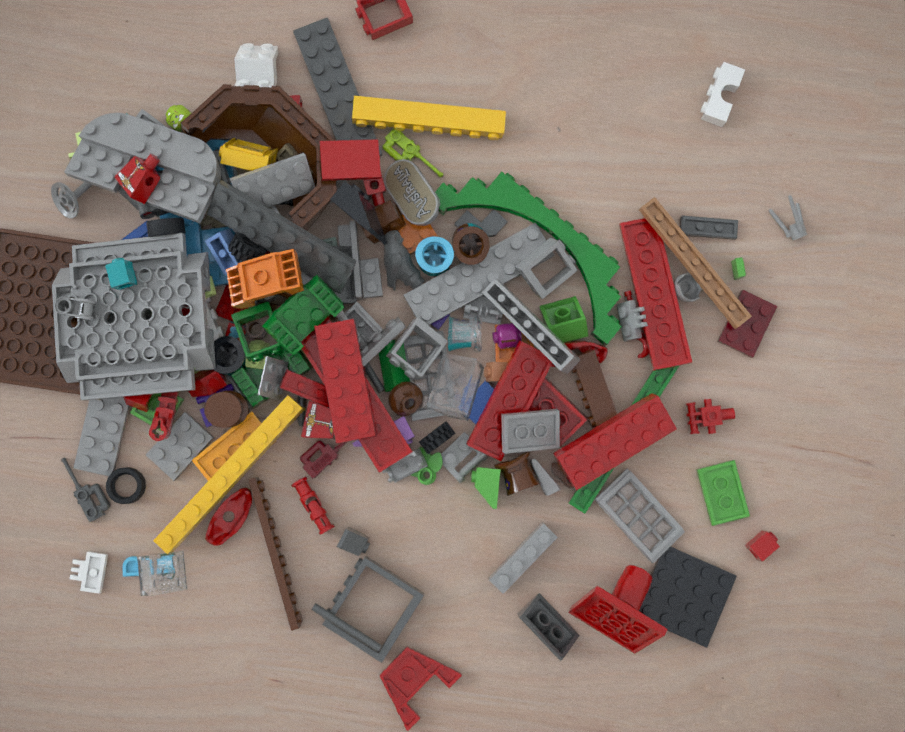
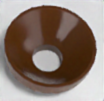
[388,382,423,416]

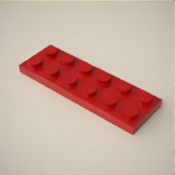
[466,341,552,461]

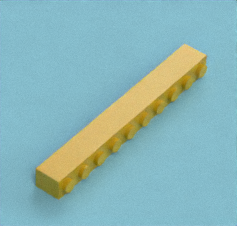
[153,395,305,554]

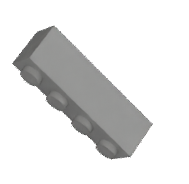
[489,523,558,594]

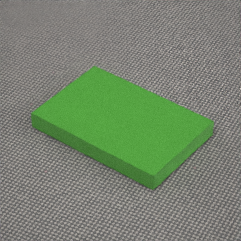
[696,460,750,526]

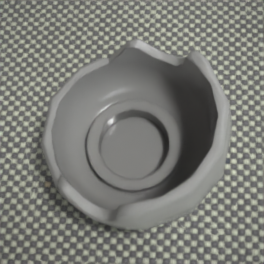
[674,273,702,302]

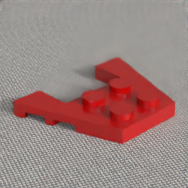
[379,646,462,731]

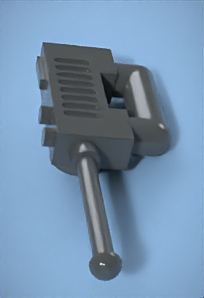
[61,458,110,522]

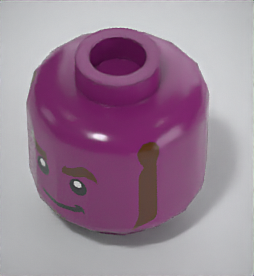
[492,323,522,349]

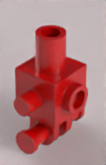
[686,399,735,434]

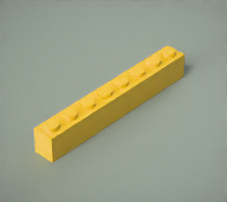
[352,96,506,140]

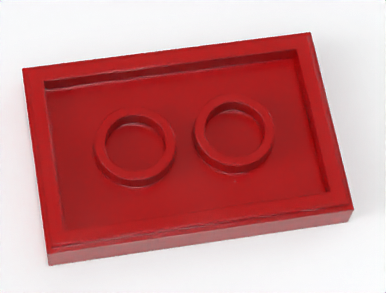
[320,139,381,181]

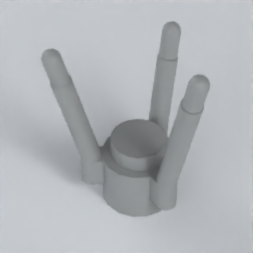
[769,195,807,240]

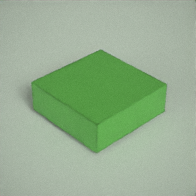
[731,257,746,280]

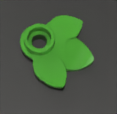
[411,447,443,485]

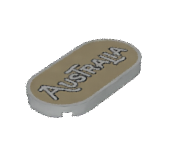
[384,159,440,226]

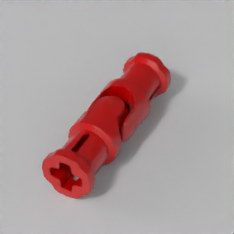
[291,476,335,535]

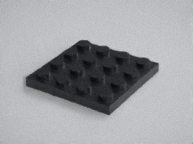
[639,546,737,648]

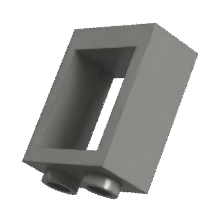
[515,237,578,299]
[386,317,448,380]

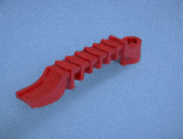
[149,308,190,441]

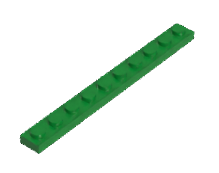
[568,366,679,514]

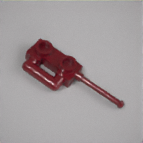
[300,440,347,479]

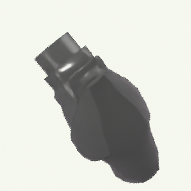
[384,230,424,291]

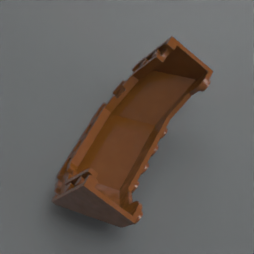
[181,84,337,231]

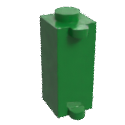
[378,340,410,392]

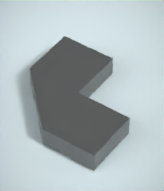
[454,209,508,237]

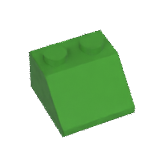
[539,296,588,343]
[471,467,501,509]

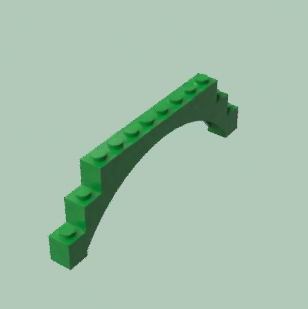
[435,171,622,346]

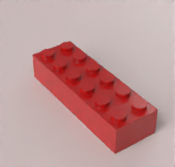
[314,319,377,444]
[553,393,677,490]

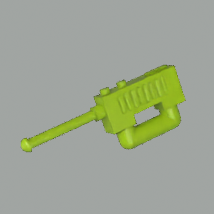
[382,128,443,177]

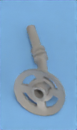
[51,182,92,218]

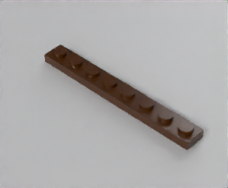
[248,477,303,631]

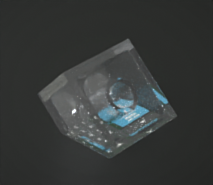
[137,551,187,596]

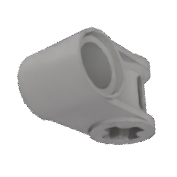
[54,297,96,321]

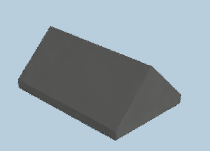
[518,593,580,661]

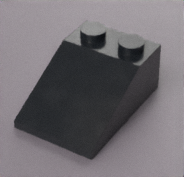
[330,182,387,245]

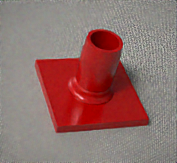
[568,565,667,654]

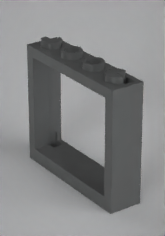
[322,556,424,663]

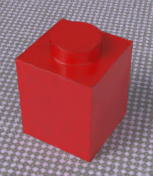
[745,530,780,562]

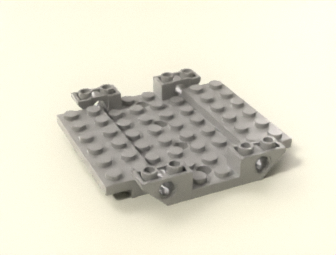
[52,233,216,400]

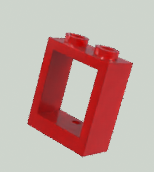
[355,0,413,41]

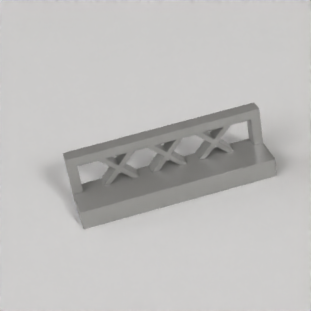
[338,221,363,300]

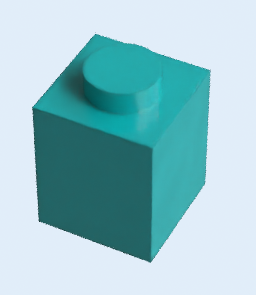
[105,258,138,290]

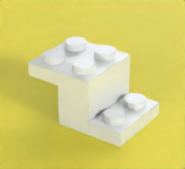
[234,43,278,87]

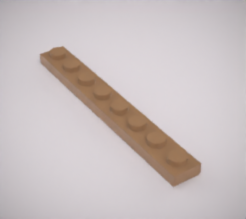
[639,197,752,329]

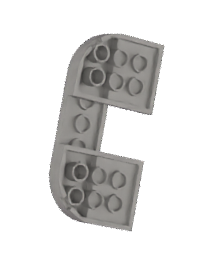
[64,113,221,223]

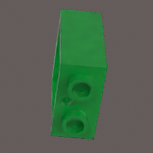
[231,302,284,362]

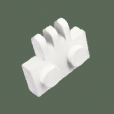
[69,551,108,594]

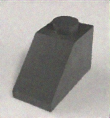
[336,527,370,556]

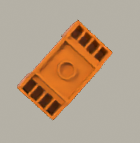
[226,249,304,309]

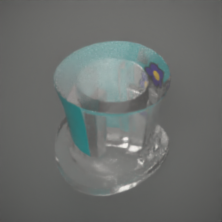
[448,315,482,353]

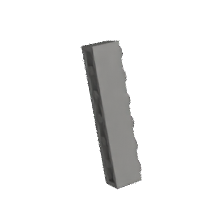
[482,279,580,374]

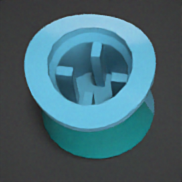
[415,236,454,277]

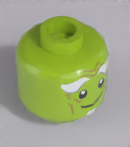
[166,105,191,133]

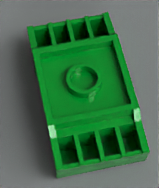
[262,275,344,355]
[231,349,313,409]

